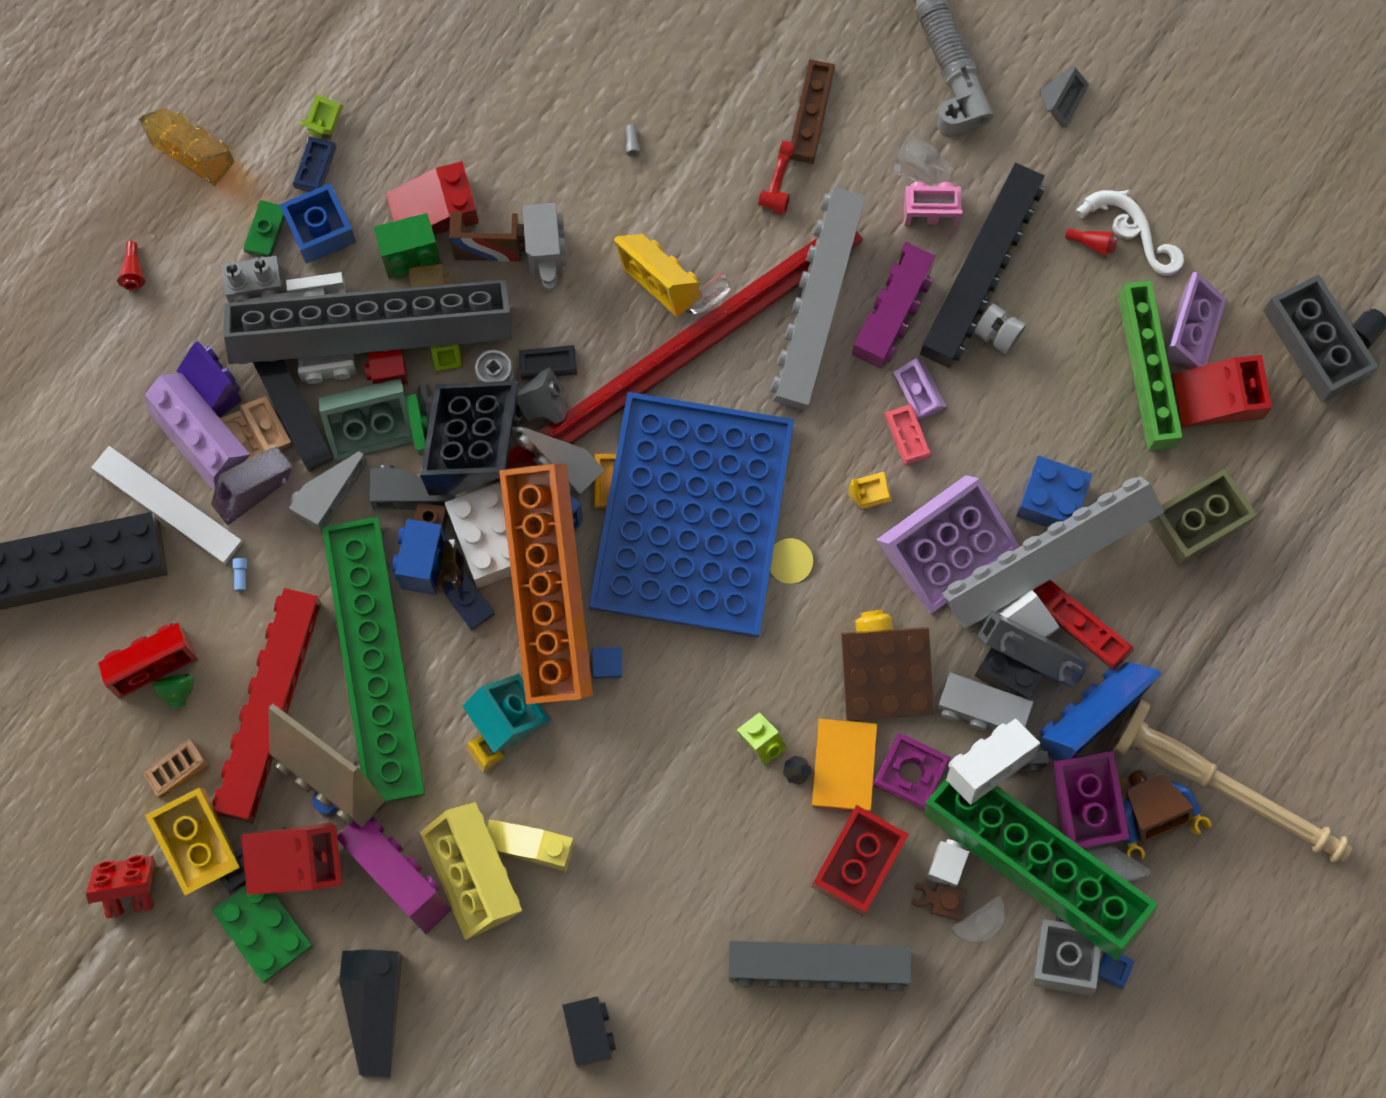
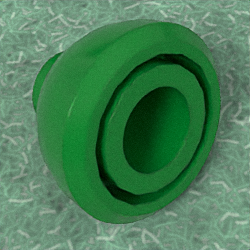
[152,674,194,708]

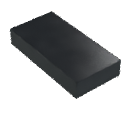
[519,345,577,380]

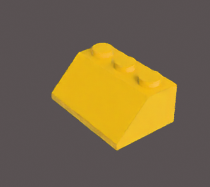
[613,234,701,317]

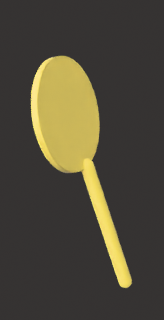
[770,538,813,584]

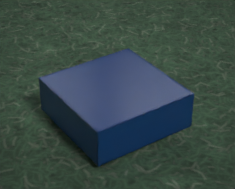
[592,647,622,679]
[1098,952,1135,989]

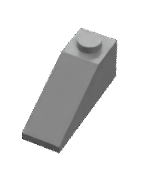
[289,452,367,533]

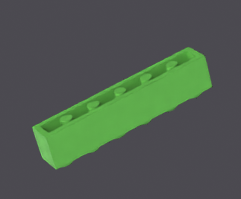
[1118,280,1183,452]

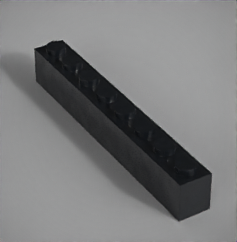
[920,162,1046,369]

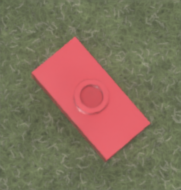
[884,404,931,466]

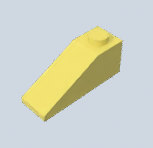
[487,819,574,872]

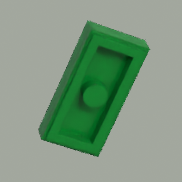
[243,200,285,257]
[406,394,429,456]

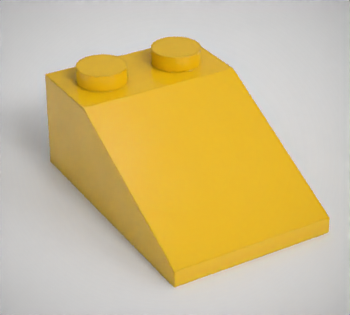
[145,787,240,896]

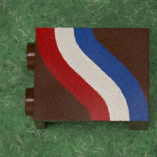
[449,212,526,262]

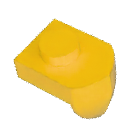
[848,472,892,509]

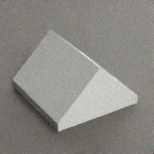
[981,590,1060,638]

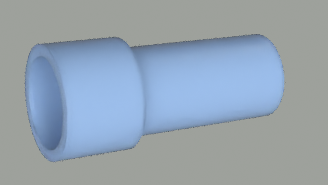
[233,558,247,591]

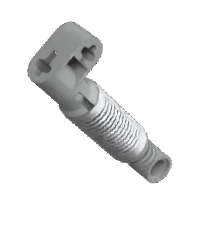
[914,0,994,136]

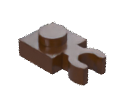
[911,883,967,921]

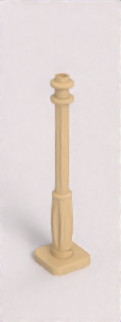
[1106,699,1352,863]

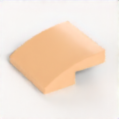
[220,396,291,472]

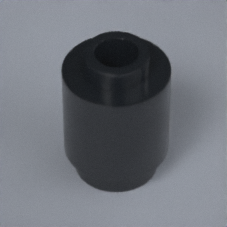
[1352,309,1386,349]

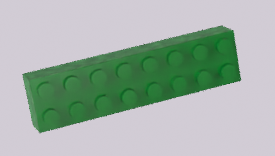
[924,778,1158,961]

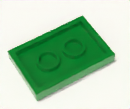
[211,885,313,984]

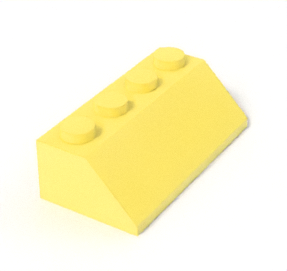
[420,802,522,941]

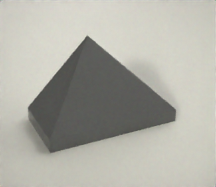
[1040,67,1089,127]

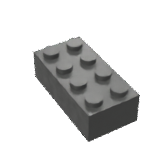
[1263,274,1379,403]

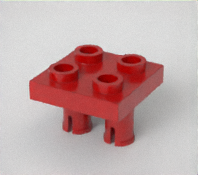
[86,855,156,918]

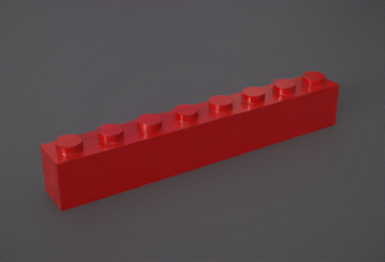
[212,588,322,824]

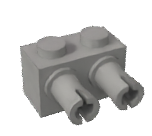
[221,256,285,303]

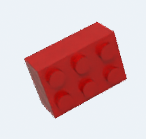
[811,805,909,916]

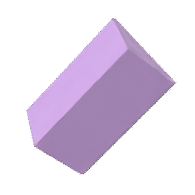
[1165,272,1227,369]

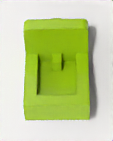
[300,94,344,138]
[737,712,786,765]

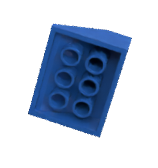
[1039,661,1162,761]

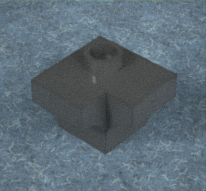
[516,367,569,424]

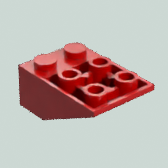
[1172,355,1272,427]
[241,823,342,895]

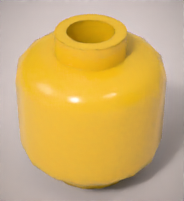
[855,609,893,632]

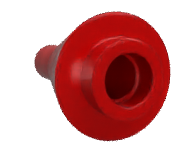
[1065,228,1118,258]
[117,241,145,290]

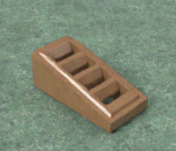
[143,739,209,798]

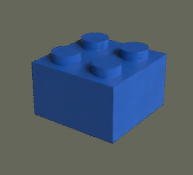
[279,183,356,264]
[1016,455,1093,527]
[392,519,446,595]

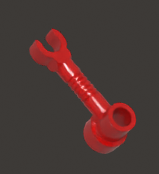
[758,140,794,215]

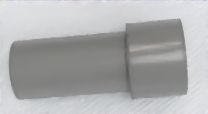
[626,124,640,157]

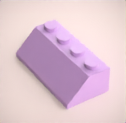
[145,373,250,494]

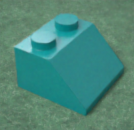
[462,674,551,753]

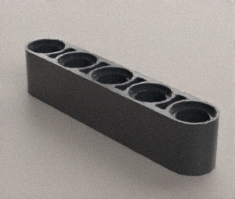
[253,360,334,472]

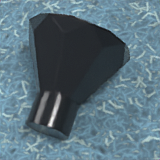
[783,756,812,784]

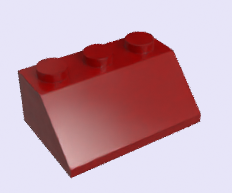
[98,623,198,699]

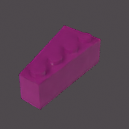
[852,241,935,369]
[337,817,452,935]

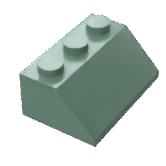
[318,378,414,461]

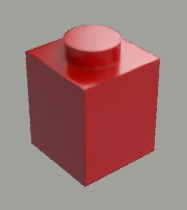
[365,349,408,385]

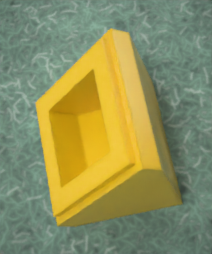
[467,736,504,773]

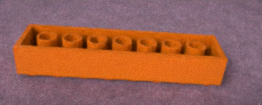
[499,463,593,704]

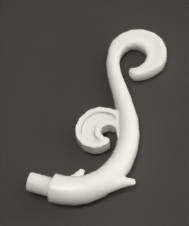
[1075,190,1184,276]

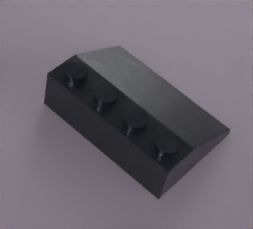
[420,380,519,496]

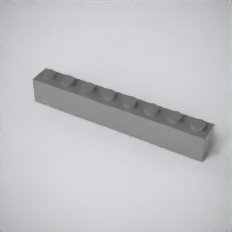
[770,187,866,411]
[942,477,1164,629]

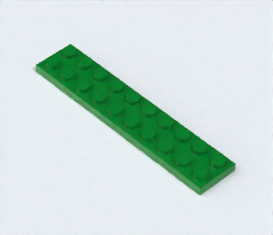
[322,516,425,804]

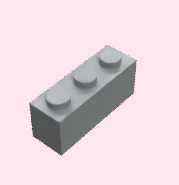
[936,673,1033,731]

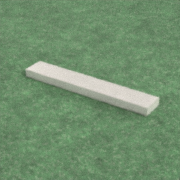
[91,446,243,565]

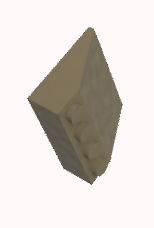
[269,704,385,828]

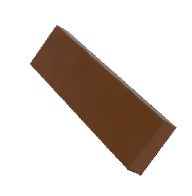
[791,59,835,164]

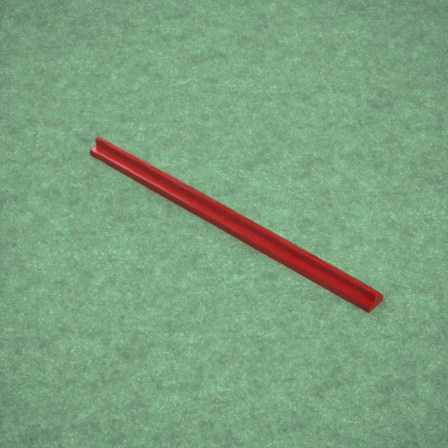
[497,231,863,483]

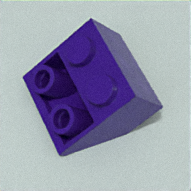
[176,341,242,418]

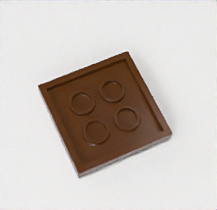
[841,627,934,721]

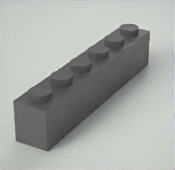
[728,941,911,992]

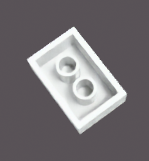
[445,483,511,589]

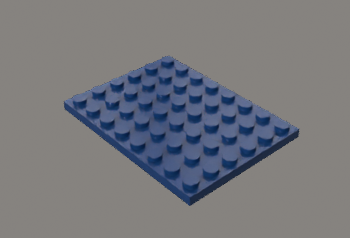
[589,392,794,638]

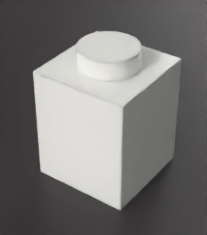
[926,839,969,887]

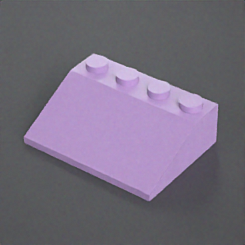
[876,475,1020,614]

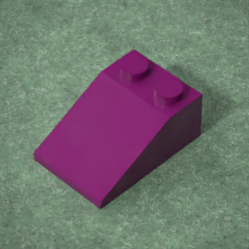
[1054,750,1130,848]

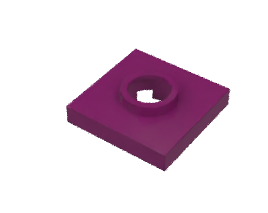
[873,732,951,811]

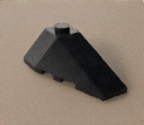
[339,949,403,1078]

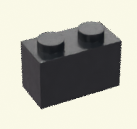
[974,647,1044,700]
[562,996,616,1067]

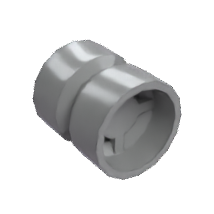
[974,304,1026,355]
[475,350,514,382]

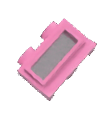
[904,182,963,226]

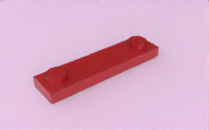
[1033,580,1134,671]

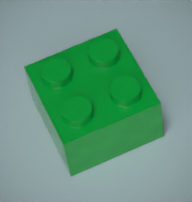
[373,213,441,278]

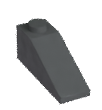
[369,465,456,510]

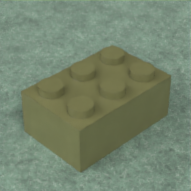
[1149,468,1257,566]

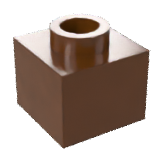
[414,502,448,531]

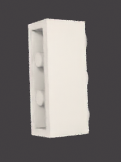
[946,718,1040,805]

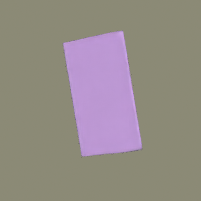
[894,358,947,420]

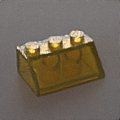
[139,108,235,186]

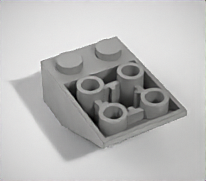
[512,427,605,494]

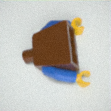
[1123,770,1211,863]

